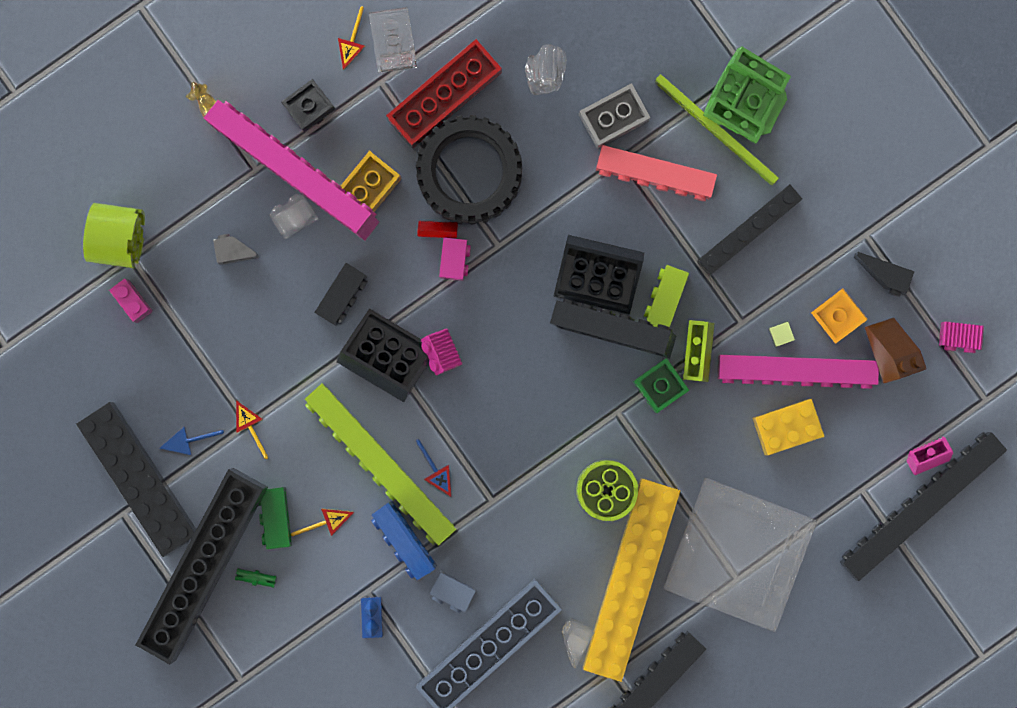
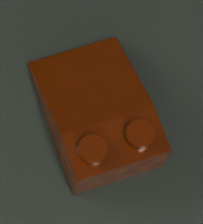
[865,318,927,383]

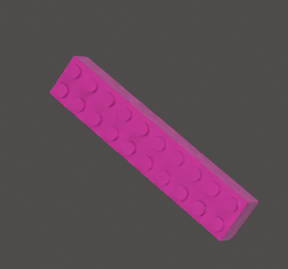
[204,100,379,241]

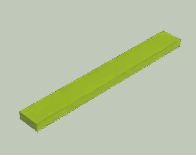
[655,74,779,185]

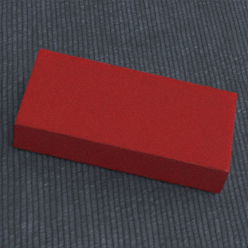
[417,221,458,238]

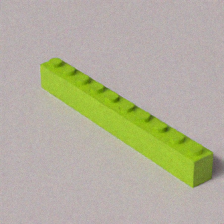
[304,383,457,546]

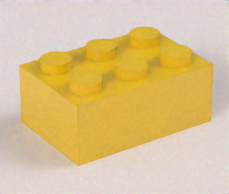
[341,151,402,212]
[752,399,824,455]

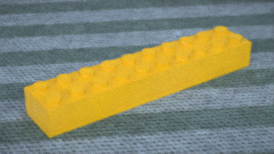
[583,478,680,682]

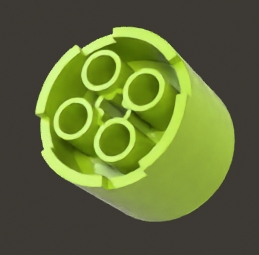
[83,203,145,269]
[576,460,638,521]

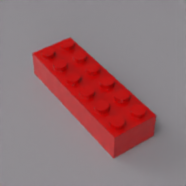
[386,39,502,148]

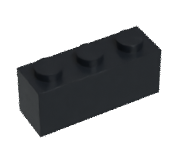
[314,263,368,326]

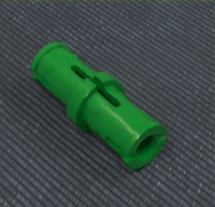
[235,568,277,588]

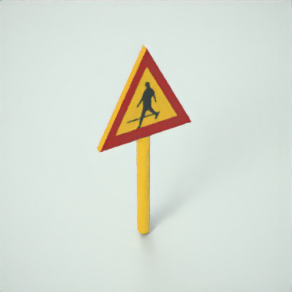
[338,6,365,70]
[236,401,268,459]
[291,508,354,536]

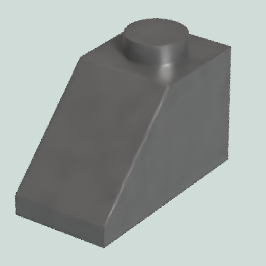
[213,234,259,265]

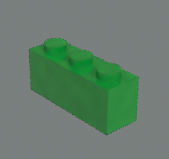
[258,487,292,549]

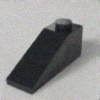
[854,252,915,297]

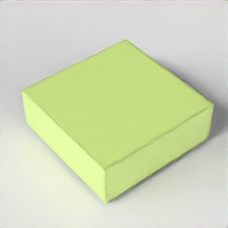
[769,322,795,347]

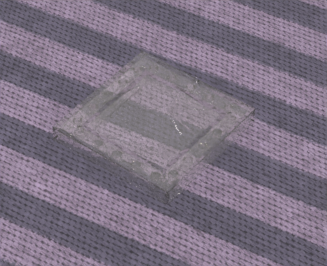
[663,477,817,632]

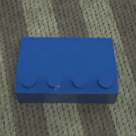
[371,501,437,580]

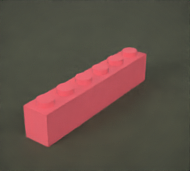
[596,145,717,201]

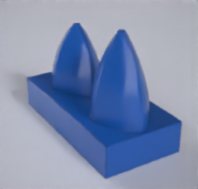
[361,597,383,638]

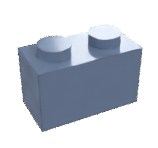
[430,571,476,613]

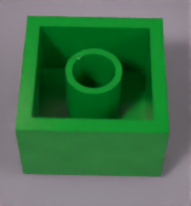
[633,358,689,414]

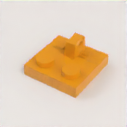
[811,288,867,344]

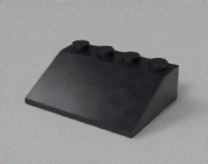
[553,235,645,314]
[336,308,429,402]

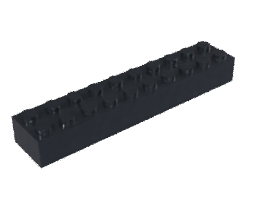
[135,468,268,665]

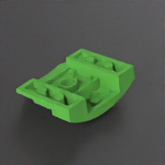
[703,46,791,144]

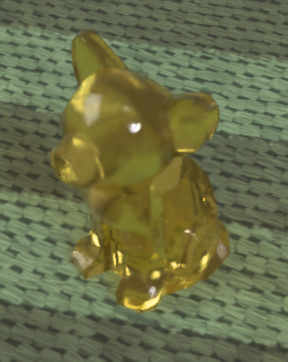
[186,82,224,124]

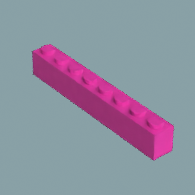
[717,355,879,389]

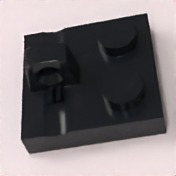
[281,79,335,132]

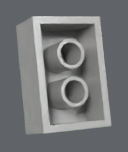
[579,83,650,149]

